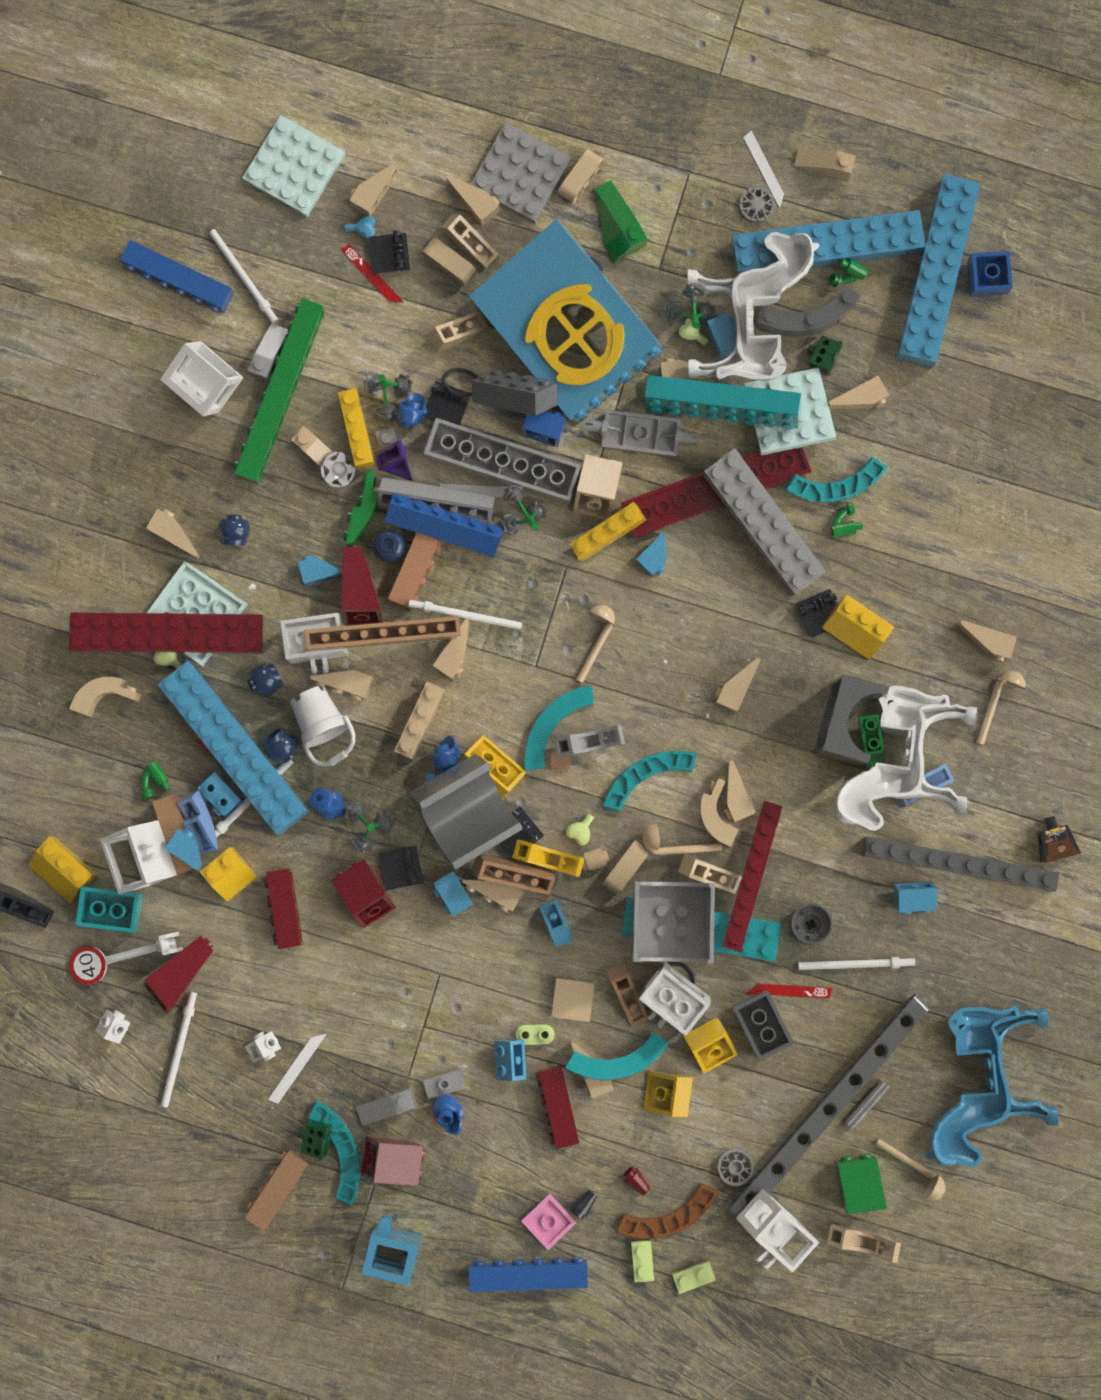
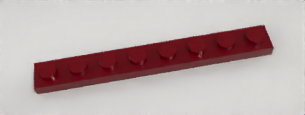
[722,801,783,953]

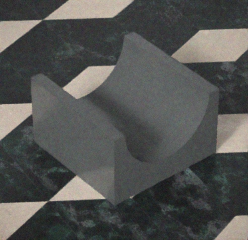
[813,674,889,767]
[408,754,523,869]

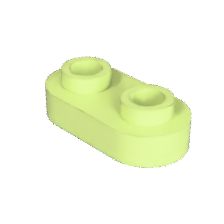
[516,1024,555,1045]

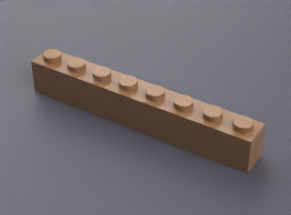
[301,616,461,652]

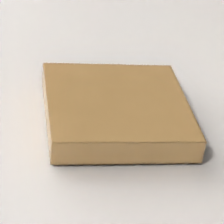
[551,978,595,1022]

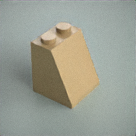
[573,454,623,520]

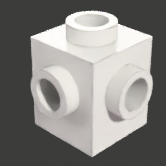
[95,1010,130,1044]
[245,1031,281,1063]

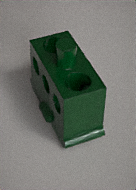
[807,335,843,376]
[297,1119,333,1161]

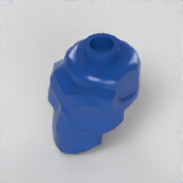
[396,393,427,428]
[431,735,461,772]
[310,788,346,820]
[433,1094,463,1135]

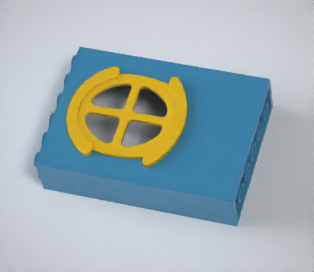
[470,219,663,422]

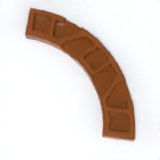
[616,1182,719,1239]

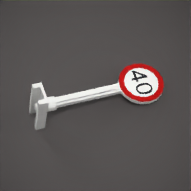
[69,932,183,985]

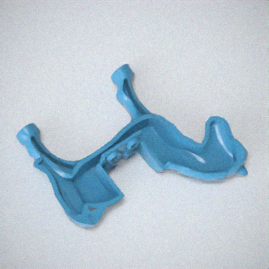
[925,1006,1059,1167]

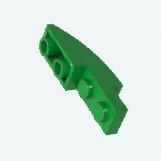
[343,471,379,546]
[859,715,885,771]

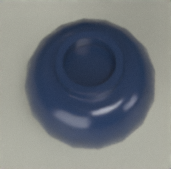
[217,514,250,546]
[373,530,405,562]
[247,663,283,697]
[262,728,297,763]

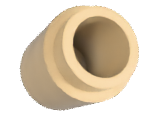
[580,848,610,871]

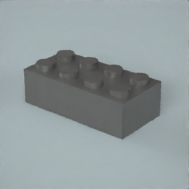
[472,369,557,416]

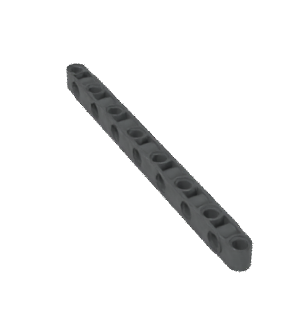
[724,993,930,1226]

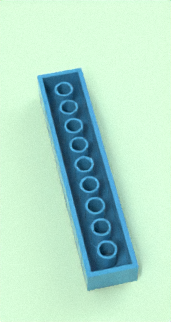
[896,174,980,368]
[731,210,926,276]
[158,661,310,835]

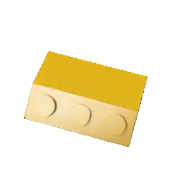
[822,595,894,660]
[457,735,527,800]
[28,836,97,904]

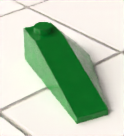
[594,180,648,263]

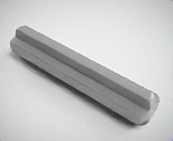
[845,1080,889,1129]

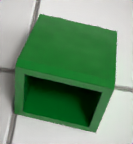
[836,1153,887,1214]

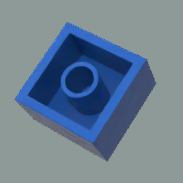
[967,251,1013,297]
[522,411,566,448]

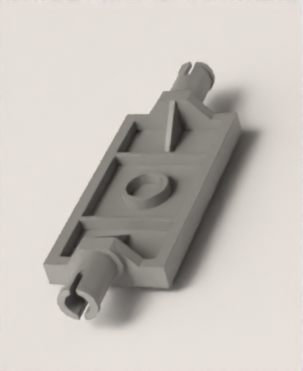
[584,409,699,458]

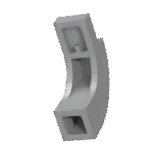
[553,725,625,758]

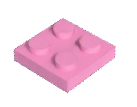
[521,1193,577,1250]

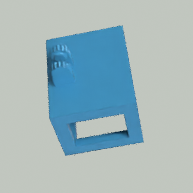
[362,1214,422,1286]

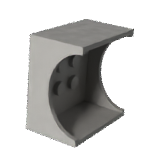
[631,881,715,964]

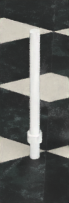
[209,229,278,324]
[408,600,522,630]
[214,760,294,838]
[798,957,915,970]
[160,991,197,1107]

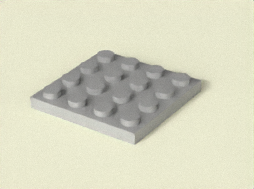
[470,122,571,223]

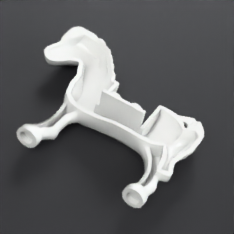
[688,232,819,381]
[827,686,977,831]

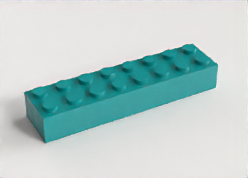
[645,375,801,430]
[620,897,781,962]

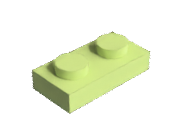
[631,1240,654,1282]
[672,1260,716,1294]

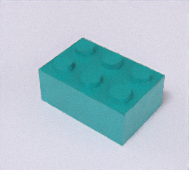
[76,886,143,933]

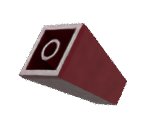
[341,545,383,626]
[143,936,213,1014]

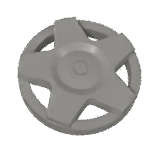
[320,451,356,488]

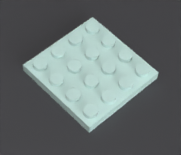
[242,115,346,217]
[744,368,836,455]
[147,561,248,667]

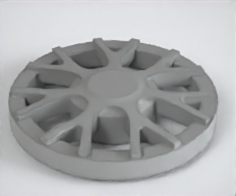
[739,187,775,222]
[717,1148,754,1186]

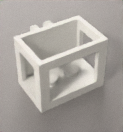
[160,341,244,416]
[280,613,348,675]
[100,820,177,895]
[639,961,710,1036]
[736,1189,819,1272]

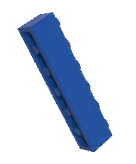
[120,240,234,313]
[384,494,503,557]
[469,1257,588,1292]

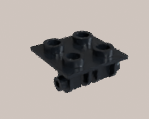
[369,230,410,274]
[425,381,470,425]
[795,589,837,638]
[500,806,544,860]
[379,845,424,891]

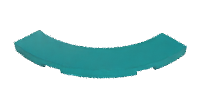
[784,457,888,502]
[525,685,594,771]
[602,751,697,812]
[564,1032,669,1081]
[308,1100,360,1206]

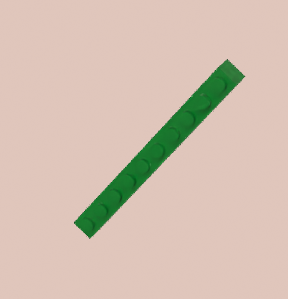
[234,298,326,485]

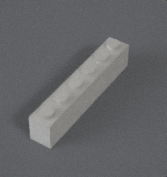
[378,478,495,524]

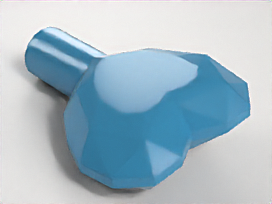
[345,216,376,238]

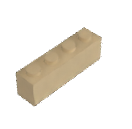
[394,681,445,760]

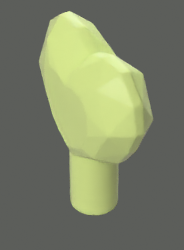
[678,319,709,346]
[153,652,183,669]
[566,814,594,846]

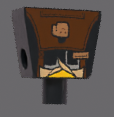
[1037,816,1081,863]

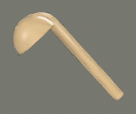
[576,605,615,683]
[976,671,1026,745]
[642,823,722,856]
[875,1138,945,1202]

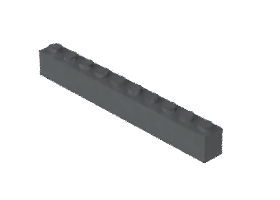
[861,836,1059,892]

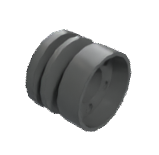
[789,903,833,946]

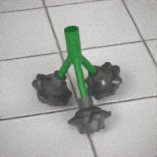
[664,283,716,329]
[363,373,413,421]
[500,484,548,535]
[344,801,395,853]

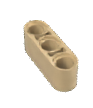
[557,149,604,204]
[422,237,476,285]
[602,840,650,896]

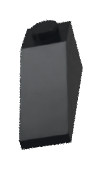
[0,883,54,928]

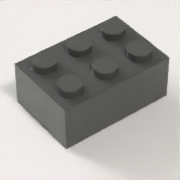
[731,989,794,1061]

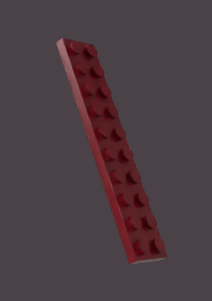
[621,447,812,539]
[69,612,264,654]

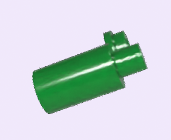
[829,258,868,287]
[831,502,863,539]
[140,761,171,801]

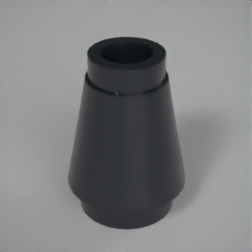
[570,1189,597,1220]

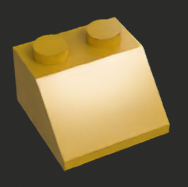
[200,847,257,902]
[684,1017,737,1073]
[643,1071,693,1117]

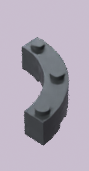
[755,286,861,337]

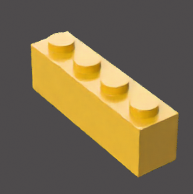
[338,388,375,470]
[569,502,646,562]

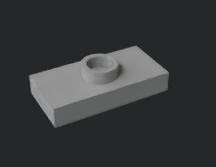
[423,1069,466,1099]

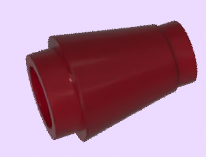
[622,1166,651,1196]

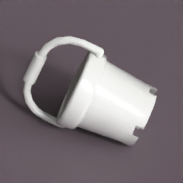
[290,686,355,767]

